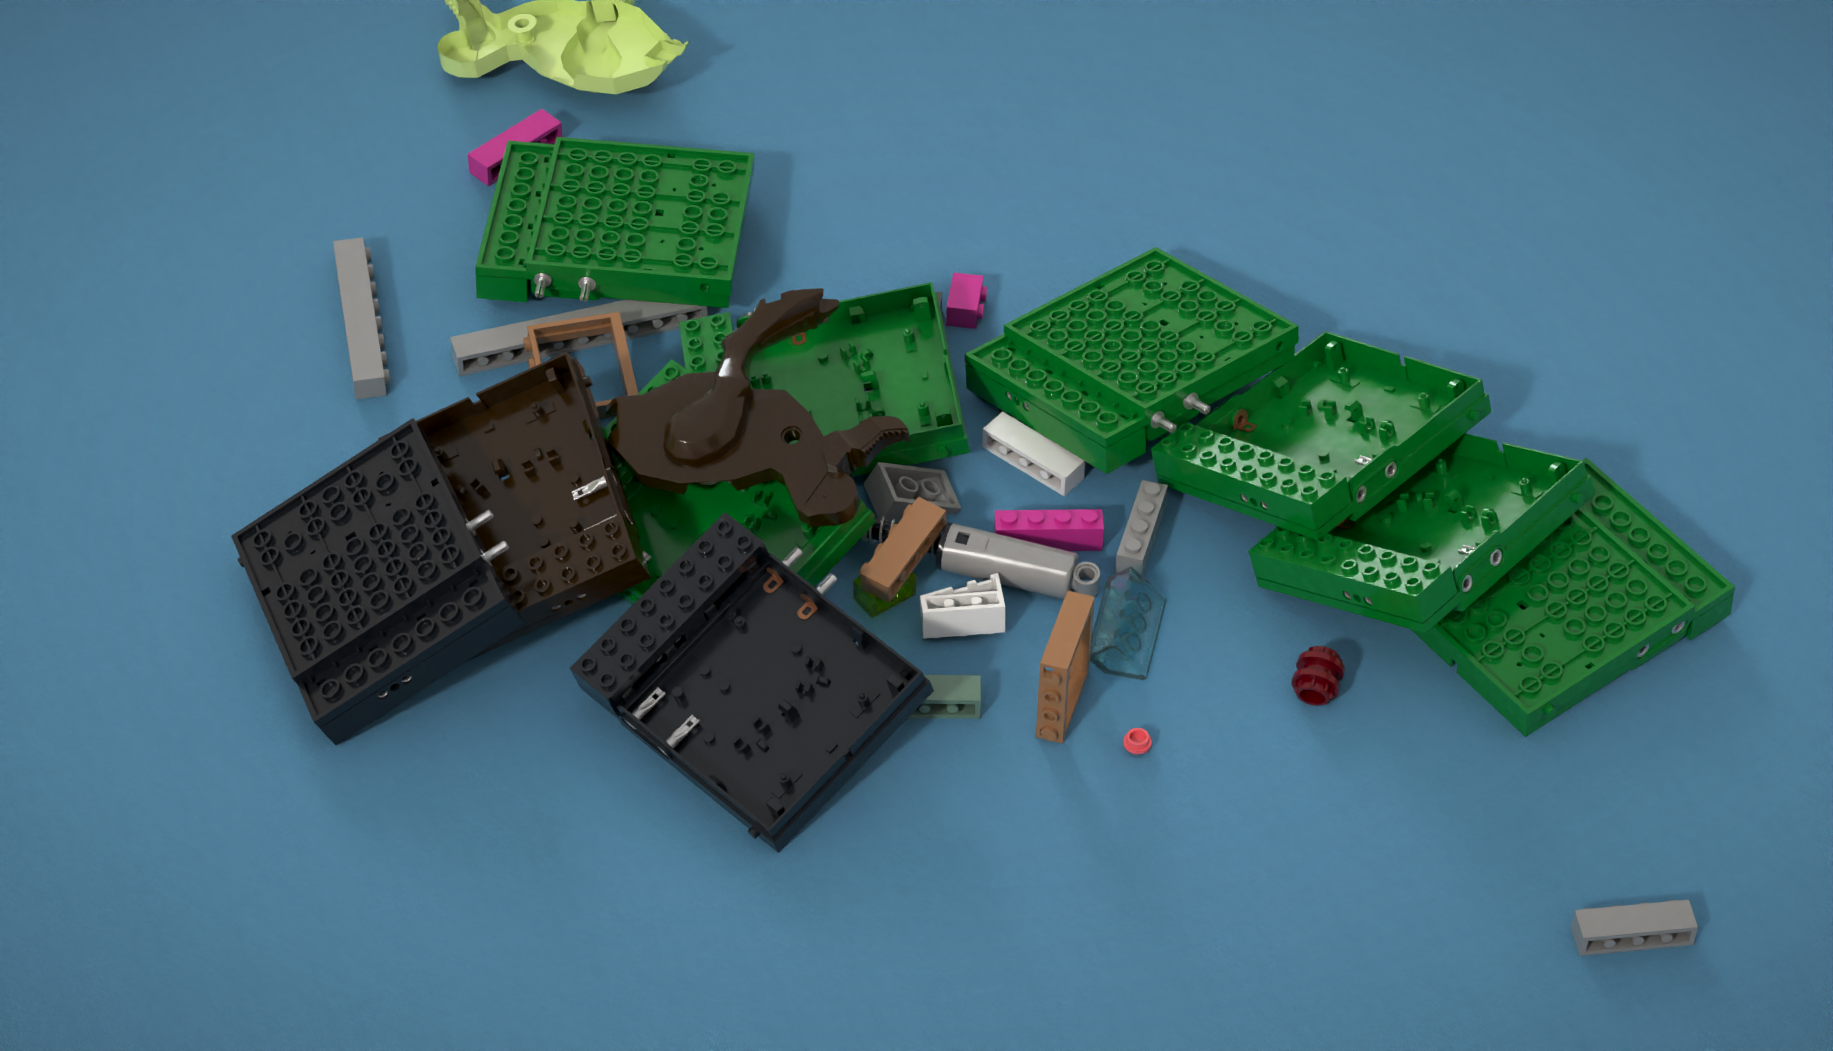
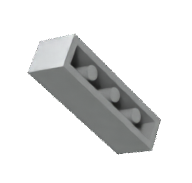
[1115,480,1168,582]
[1571,900,1698,956]

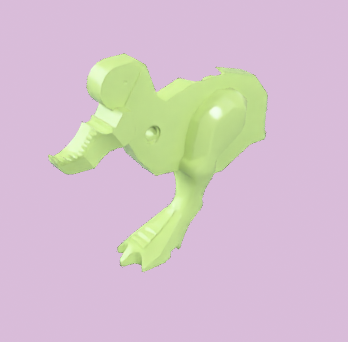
[437,0,689,95]

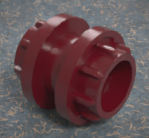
[1291,646,1345,706]

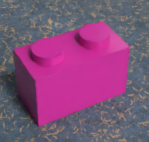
[946,273,988,329]

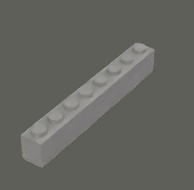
[333,237,390,400]

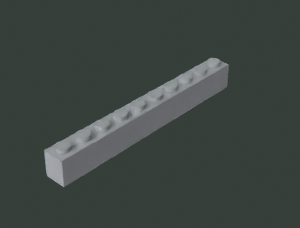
[450,300,708,376]

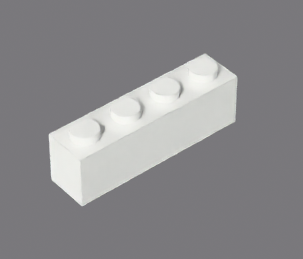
[982,412,1085,496]

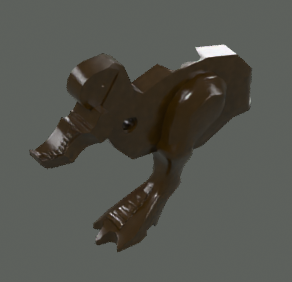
[606,288,910,527]

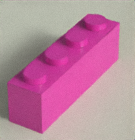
[468,109,562,186]
[994,509,1104,551]

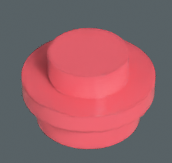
[1123,728,1152,754]

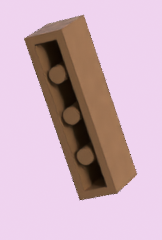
[859,497,946,603]

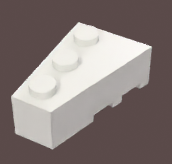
[920,573,1005,639]

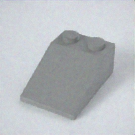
[864,462,961,523]

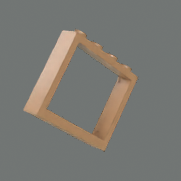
[523,312,638,419]
[1036,590,1095,744]

